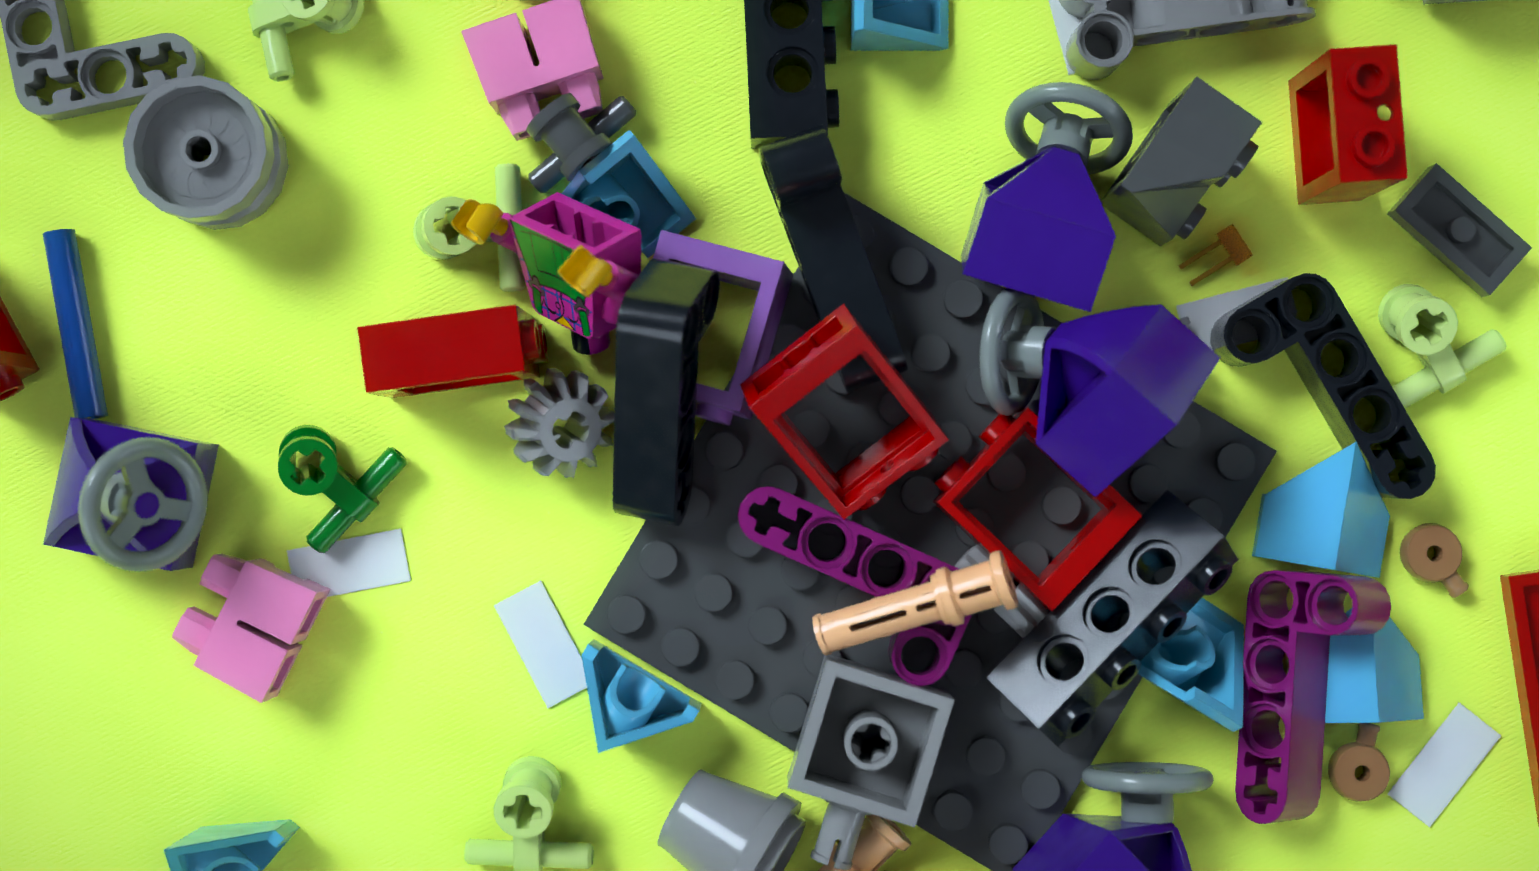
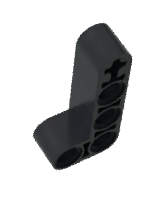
[759,124,908,393]
[613,258,720,526]
[1210,273,1436,499]

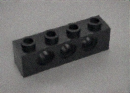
[744,0,839,149]
[986,489,1238,747]

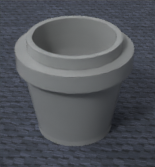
[657,769,806,871]

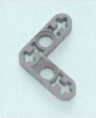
[0,0,205,120]

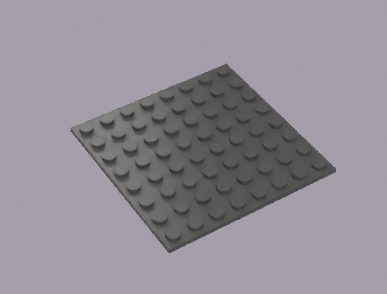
[583,193,1277,871]

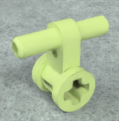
[248,0,364,82]
[413,163,525,292]
[1378,284,1507,408]
[464,756,594,871]

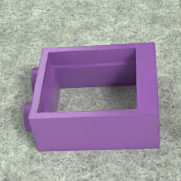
[653,230,794,426]

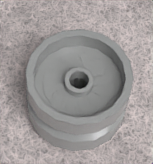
[123,75,289,230]

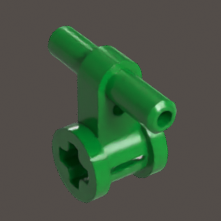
[278,425,407,553]

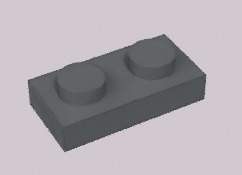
[1387,163,1532,298]

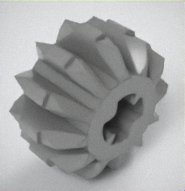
[504,368,614,478]

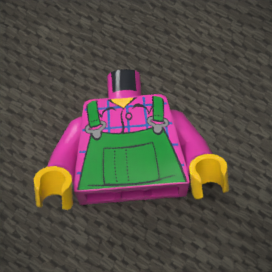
[451,192,641,355]

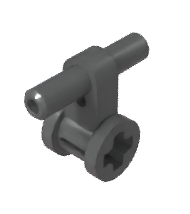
[526,93,636,193]

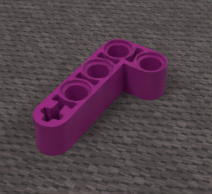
[738,486,974,686]
[1235,570,1391,824]

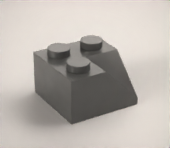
[1101,77,1262,247]

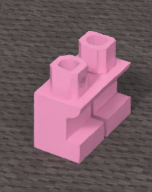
[461,0,604,141]
[172,553,331,703]

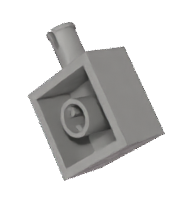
[787,655,954,870]

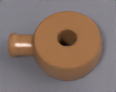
[1399,523,1469,598]
[1328,723,1390,802]

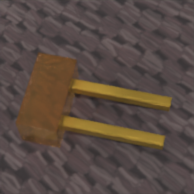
[1178,224,1253,286]

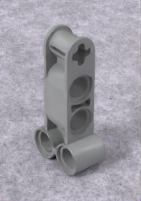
[1059,0,1316,80]

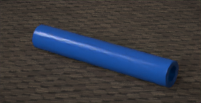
[43,229,108,419]

